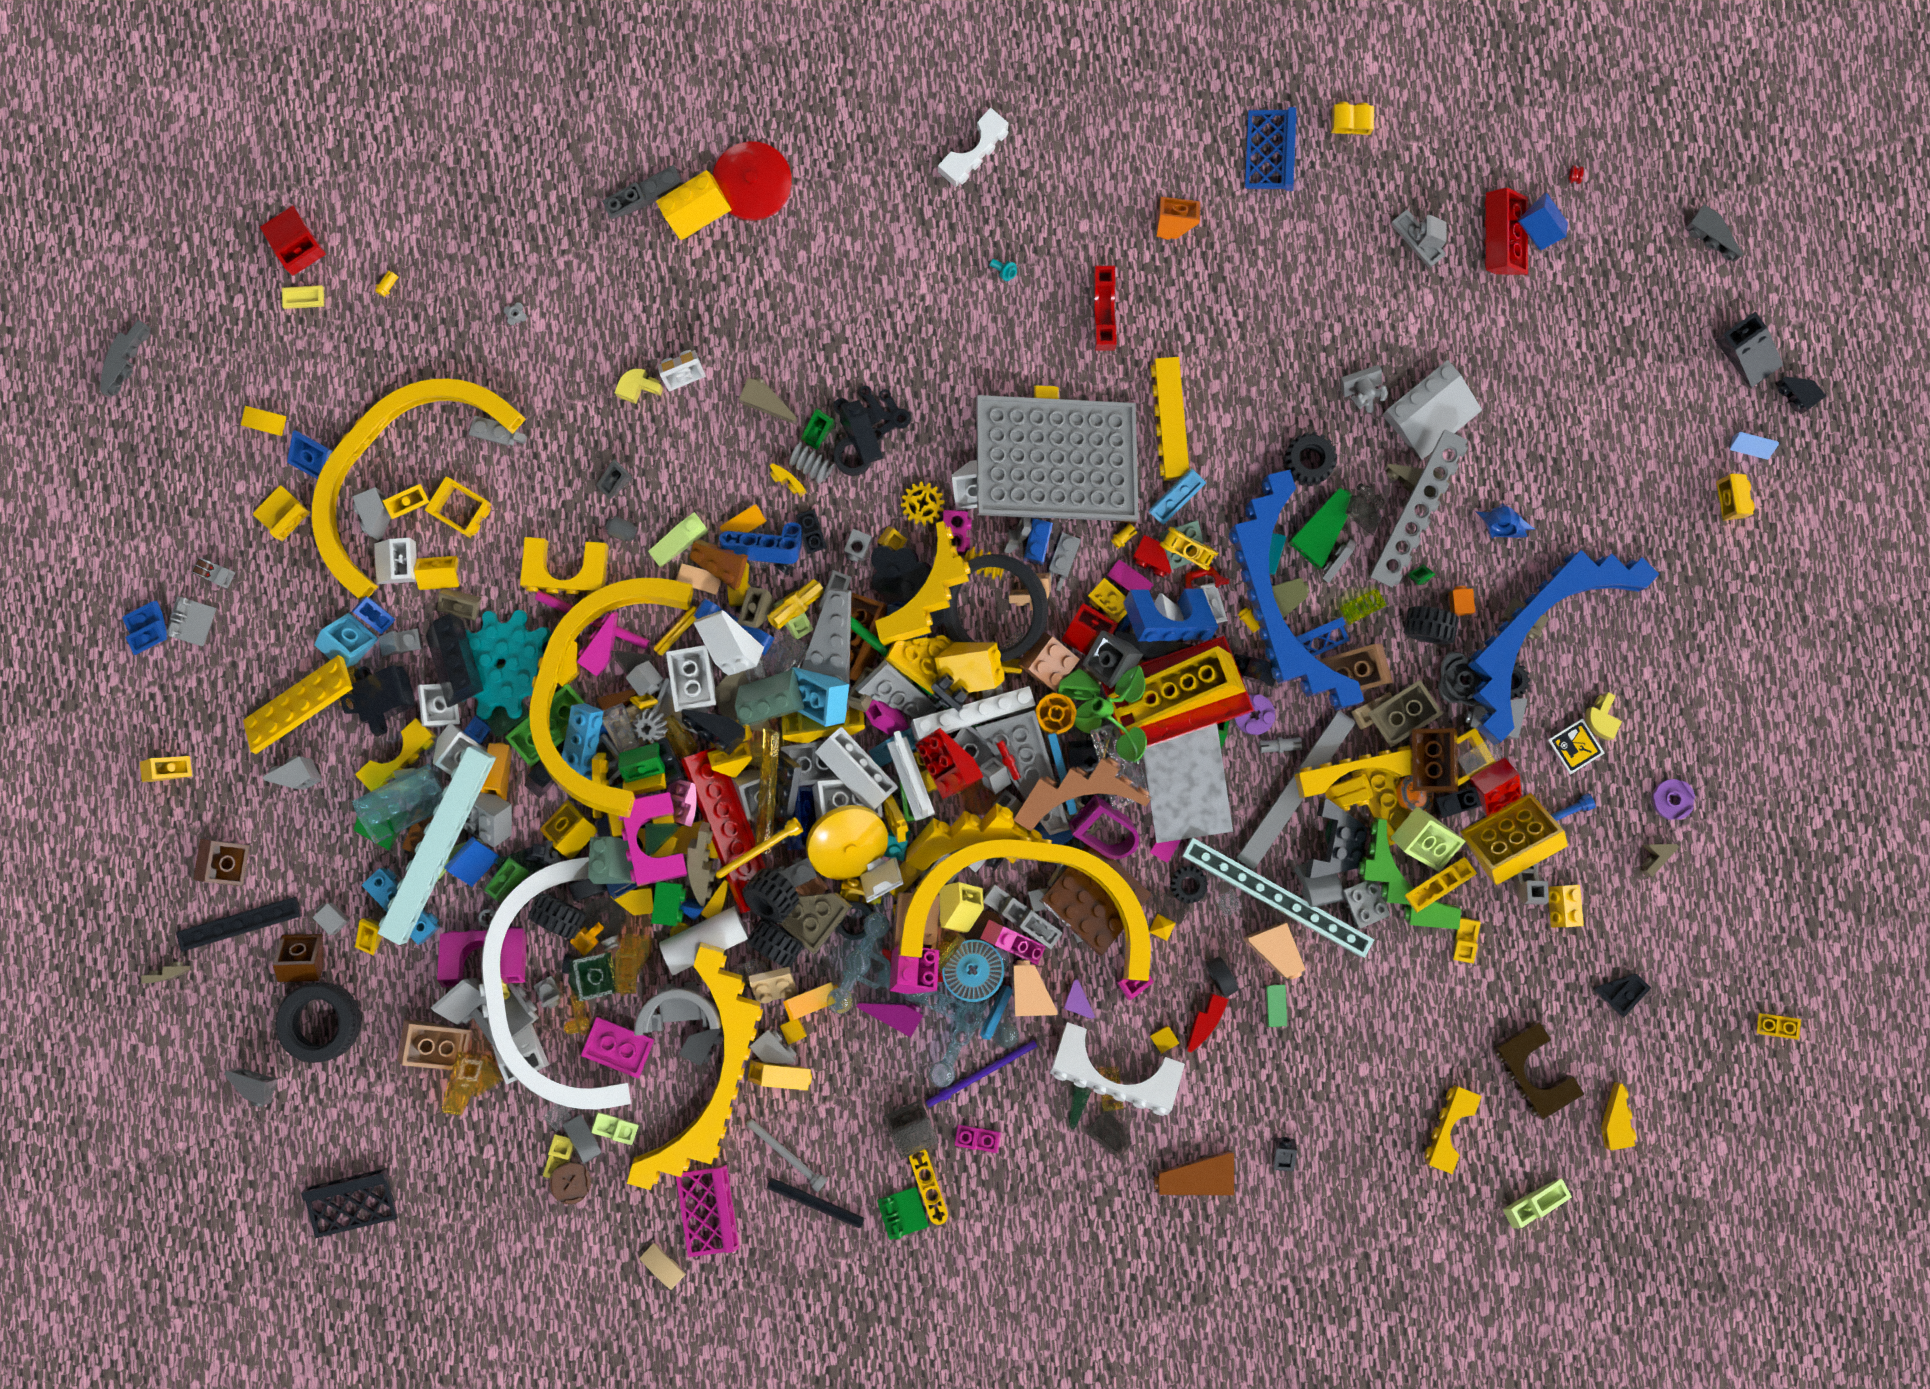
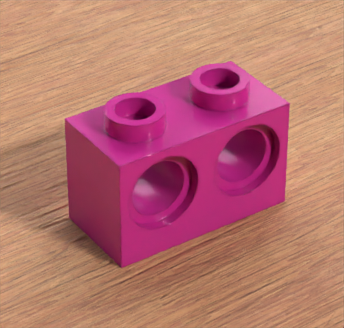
[943,510,972,555]

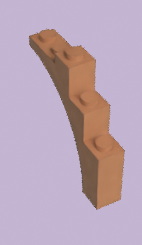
[1014,757,1152,831]

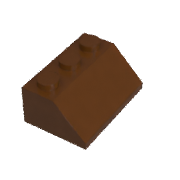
[1412,728,1458,792]

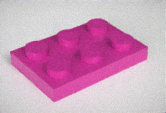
[581,1017,655,1079]

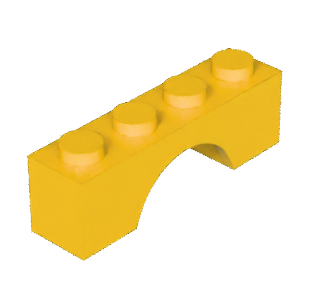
[355,718,437,793]
[1424,1085,1482,1174]

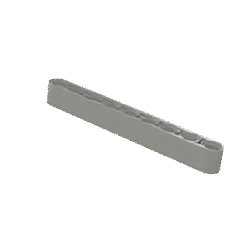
[1236,710,1355,870]

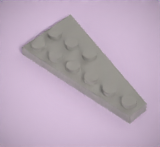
[801,588,851,710]
[976,711,1069,835]

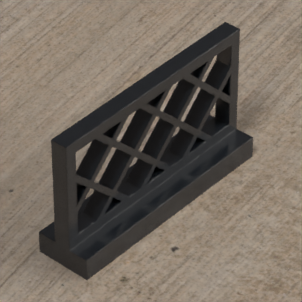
[301,1167,398,1238]

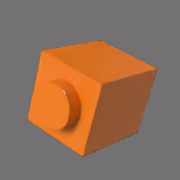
[1449,586,1475,616]

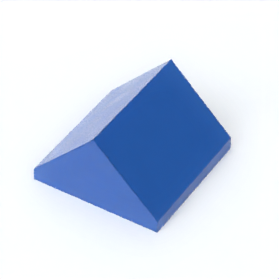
[1517,193,1568,250]
[287,430,333,480]

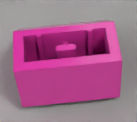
[889,945,939,994]

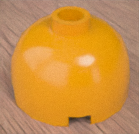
[1035,693,1077,734]

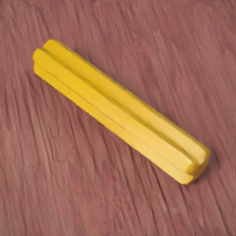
[653,606,697,656]

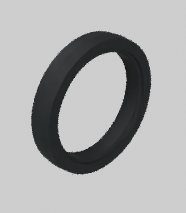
[944,554,1048,662]

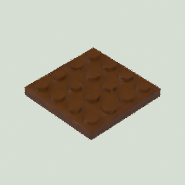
[1039,844,1151,956]

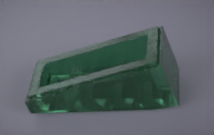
[1068,1085,1092,1129]

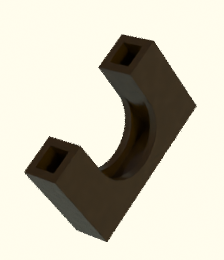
[1494,1021,1584,1120]

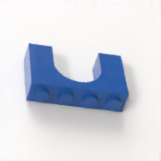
[1123,589,1218,642]

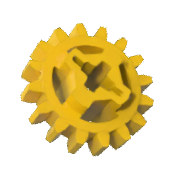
[901,482,945,526]

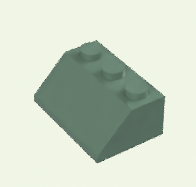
[735,669,804,726]

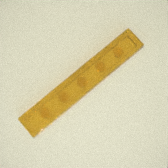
[755,728,780,854]

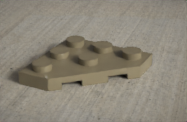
[779,893,852,954]

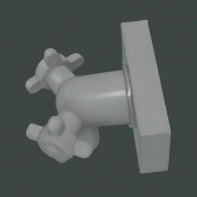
[1341,365,1388,413]

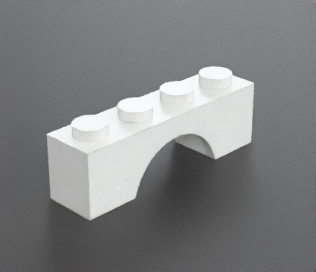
[938,108,1009,187]

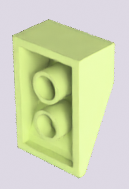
[1391,807,1466,872]

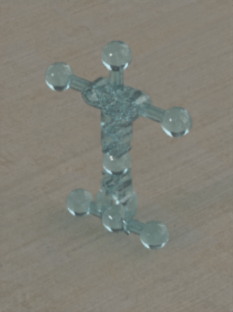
[827,912,1019,1088]

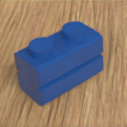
[1023,519,1053,566]

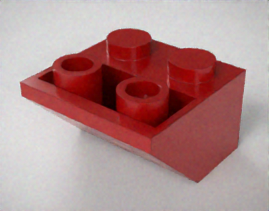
[1061,603,1118,656]
[1470,757,1522,816]

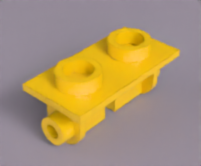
[840,879,882,905]

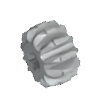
[632,708,668,744]

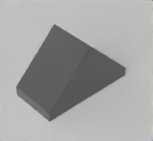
[596,459,633,499]

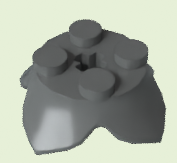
[1438,652,1483,707]

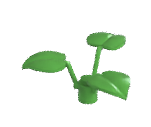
[1074,666,1147,762]

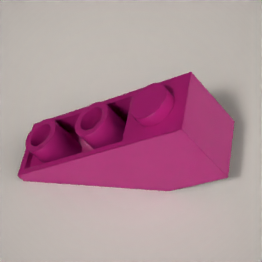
[577,611,618,677]
[980,920,1046,965]

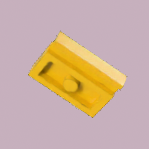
[884,794,908,843]

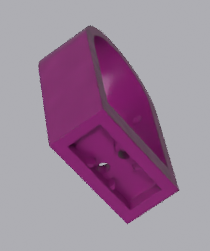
[1068,795,1139,859]

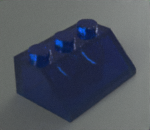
[785,787,816,850]

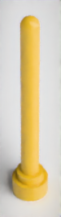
[716,817,803,878]

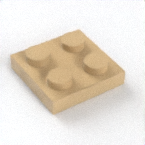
[749,967,798,1003]

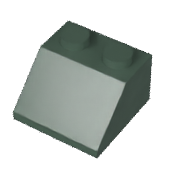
[588,836,635,884]

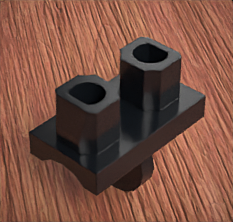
[931,673,968,712]
[524,840,562,868]

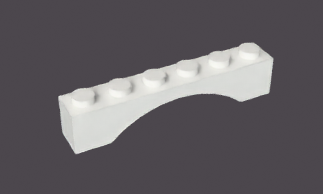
[910,686,1036,743]

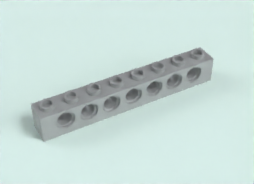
[1369,429,1468,588]

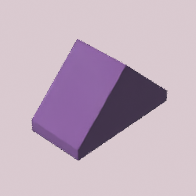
[1063,978,1095,1019]

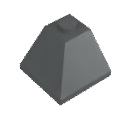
[1082,631,1143,688]
[224,1067,278,1107]

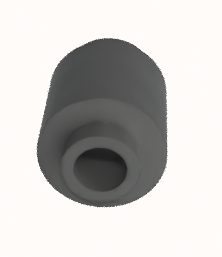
[605,516,637,542]

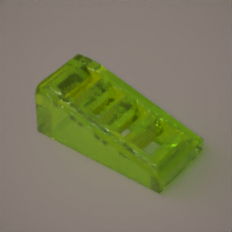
[1339,588,1387,625]

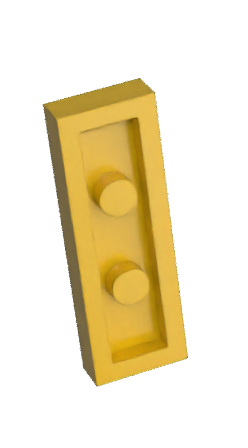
[592,753,609,818]

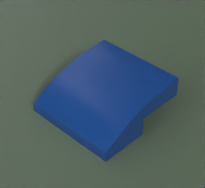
[122,600,167,655]

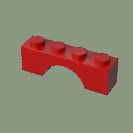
[1094,266,1117,351]

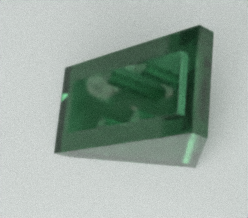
[645,823,680,857]

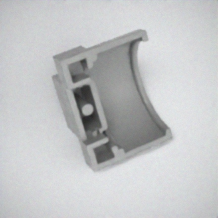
[634,982,722,1036]

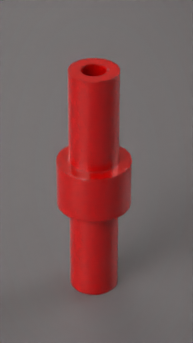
[996,740,1021,781]

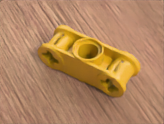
[1159,527,1219,571]

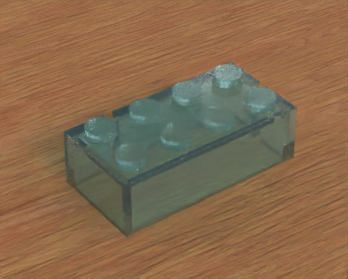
[352,764,444,844]

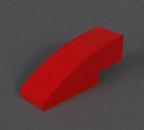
[1185,993,1229,1053]

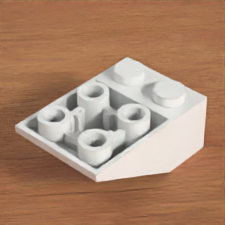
[492,1024,549,1085]

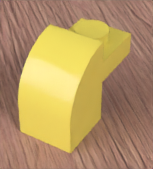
[615,369,663,404]
[1585,692,1622,741]

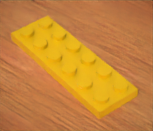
[243,655,353,754]

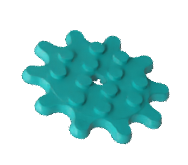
[462,610,551,720]

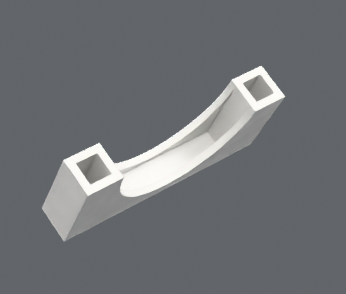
[1050,1022,1185,1116]

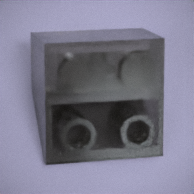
[882,1099,939,1160]

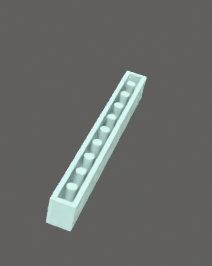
[377,746,497,945]
[1181,838,1374,958]

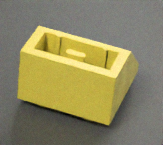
[939,882,984,933]

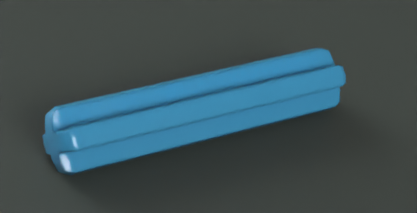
[980,985,1013,1040]

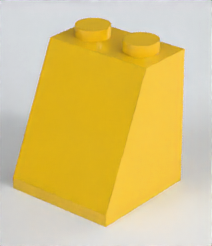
[935,642,1004,693]

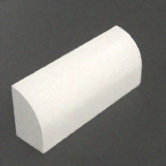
[815,727,898,811]
[659,906,749,976]

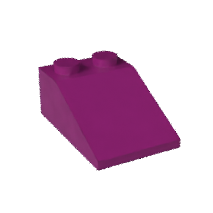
[856,1001,924,1038]

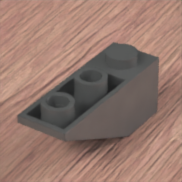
[1685,204,1743,262]

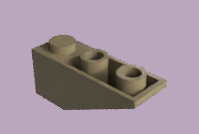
[1383,464,1450,499]

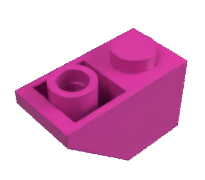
[865,700,909,737]

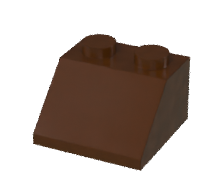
[193,839,250,886]
[272,934,323,982]

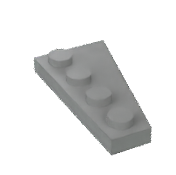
[856,660,938,718]

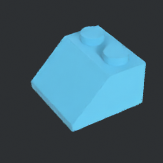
[314,613,378,670]

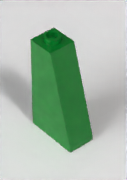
[1289,488,1355,570]

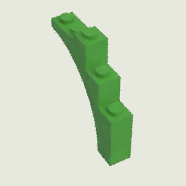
[1358,817,1461,929]

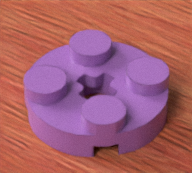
[1234,694,1275,735]
[1651,779,1695,820]

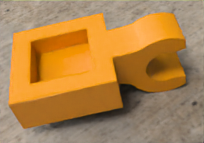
[570,922,604,956]

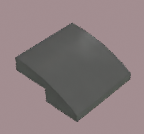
[1294,860,1344,908]

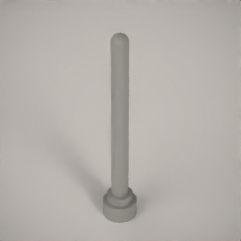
[746,1119,828,1193]

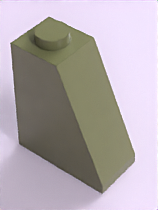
[1272,578,1309,618]

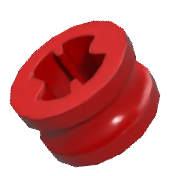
[1569,165,1584,185]

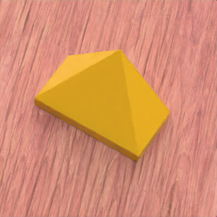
[707,742,752,778]

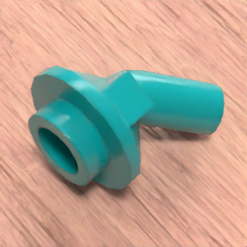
[989,258,1017,281]

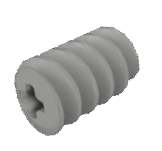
[789,442,835,484]

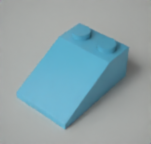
[791,667,849,727]

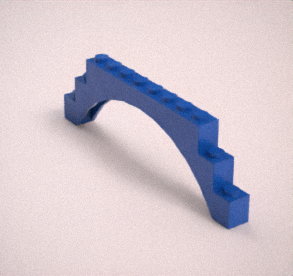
[1229,470,1364,711]
[1468,550,1659,745]

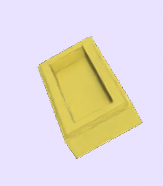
[282,285,324,309]

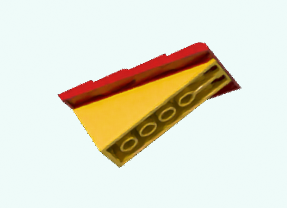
[1101,636,1255,748]

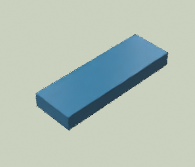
[1148,468,1206,525]

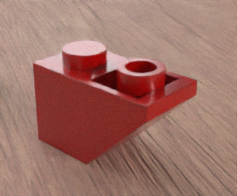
[1132,535,1172,578]

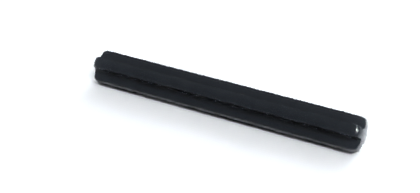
[767,1178,864,1228]

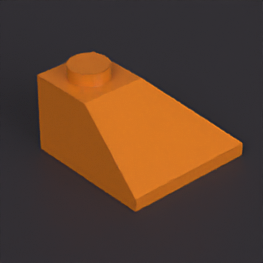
[1157,197,1200,240]

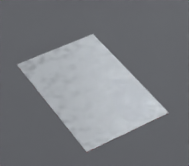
[1143,724,1233,843]

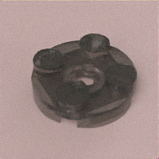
[585,897,627,938]

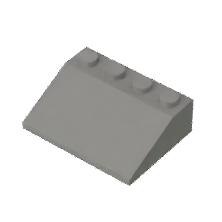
[1382,360,1482,461]

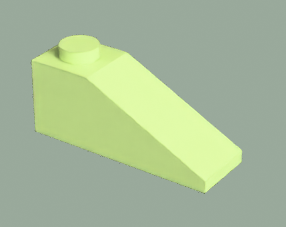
[648,512,709,568]

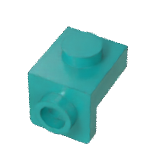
[883,828,911,861]

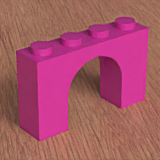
[618,792,687,886]
[437,927,527,988]

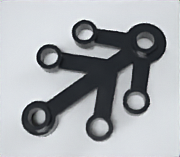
[834,386,911,441]

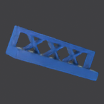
[1270,617,1350,662]

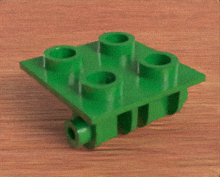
[877,1187,929,1240]

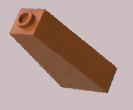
[1153,1151,1234,1196]

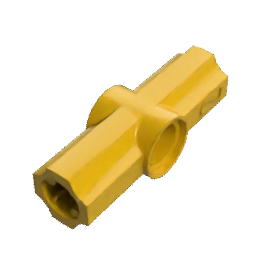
[767,579,824,629]

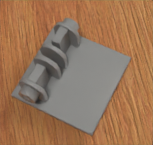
[166,596,217,647]
[1343,880,1390,929]

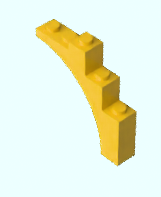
[875,521,971,646]
[906,803,1042,871]

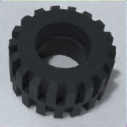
[1283,432,1337,486]
[1403,606,1459,644]
[742,868,799,924]
[528,893,586,939]
[747,919,804,967]

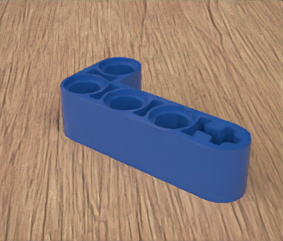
[719,522,802,564]
[694,598,775,656]

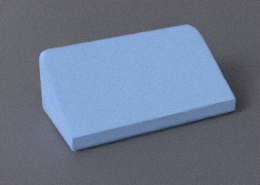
[1730,432,1779,460]

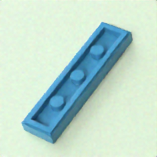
[1048,733,1077,815]

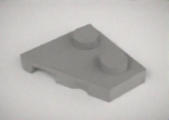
[1323,538,1357,583]

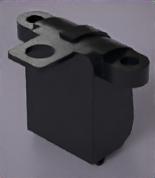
[340,665,415,737]

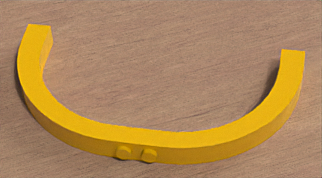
[312,379,526,600]
[529,578,694,818]
[898,837,1151,981]

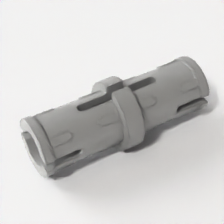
[1259,737,1302,753]

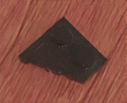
[1085,1102,1132,1160]

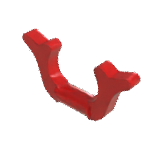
[1181,566,1230,594]

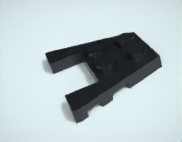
[1305,797,1368,878]

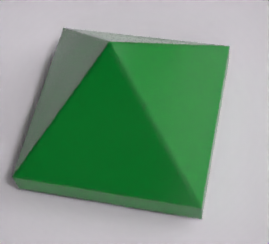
[1407,564,1435,585]

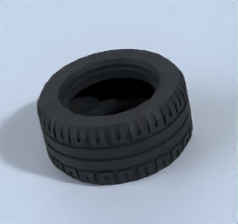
[275,982,362,1063]

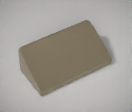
[437,588,482,621]

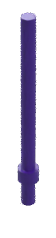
[925,1040,1037,1108]

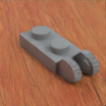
[1048,532,1081,591]

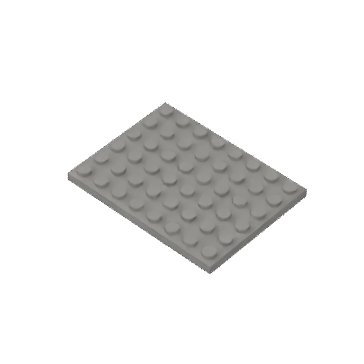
[976,395,1139,522]

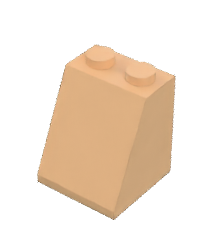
[1243,922,1306,980]
[1013,960,1057,1016]

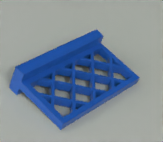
[1245,107,1297,191]

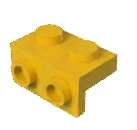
[1548,885,1584,928]

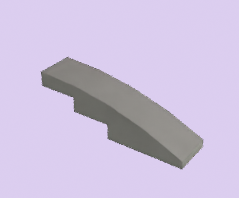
[983,884,1062,949]

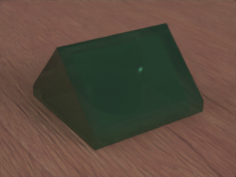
[568,952,619,1002]

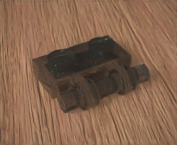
[1345,483,1387,533]

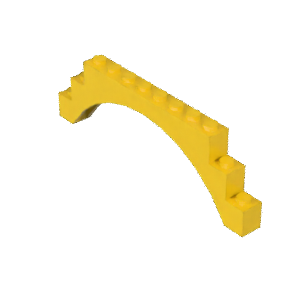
[627,942,763,1190]

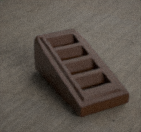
[597,689,638,716]

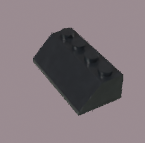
[426,613,484,708]

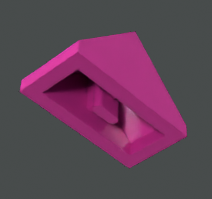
[1116,975,1154,1001]

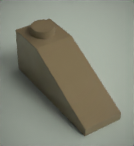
[739,377,798,425]

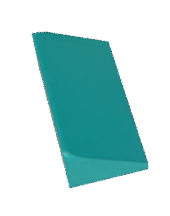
[1269,533,1287,576]

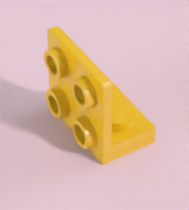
[253,485,310,542]

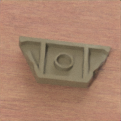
[715,670,773,732]

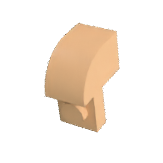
[1009,573,1051,611]

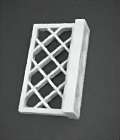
[887,731,935,821]

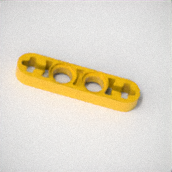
[909,1145,948,1225]

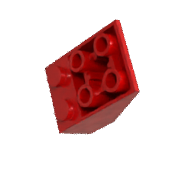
[260,205,326,276]
[915,728,984,799]

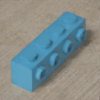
[562,703,604,780]
[362,868,440,945]

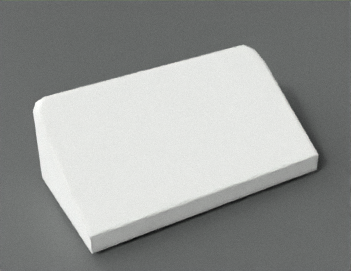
[1195,583,1228,624]

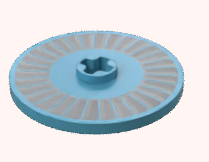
[942,940,1004,1002]

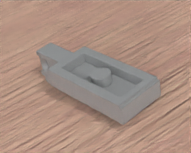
[469,415,527,446]

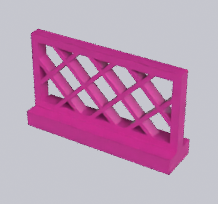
[676,1165,739,1257]

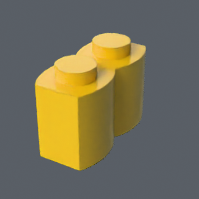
[1331,102,1374,135]

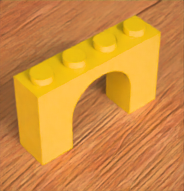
[520,537,609,596]

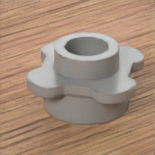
[504,303,527,325]

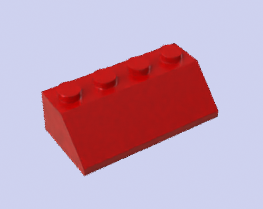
[1484,187,1528,275]

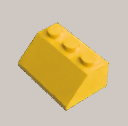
[656,170,732,240]

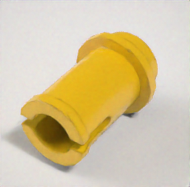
[374,270,398,297]
[1111,523,1137,549]
[1237,607,1260,633]

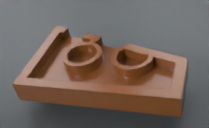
[690,540,748,590]

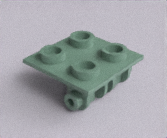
[1158,520,1204,570]

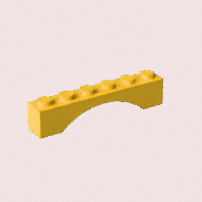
[1294,745,1413,798]

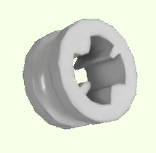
[478,909,496,928]
[601,935,622,952]

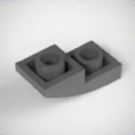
[562,1114,602,1164]

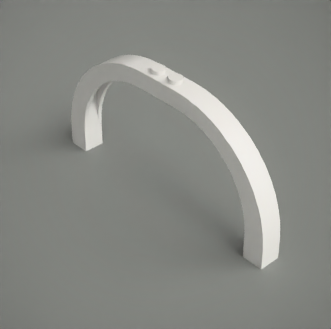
[479,857,631,1109]

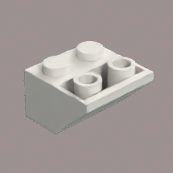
[374,538,417,584]

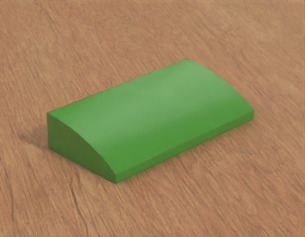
[505,683,585,768]

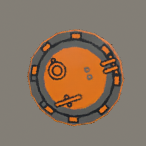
[1396,774,1433,814]

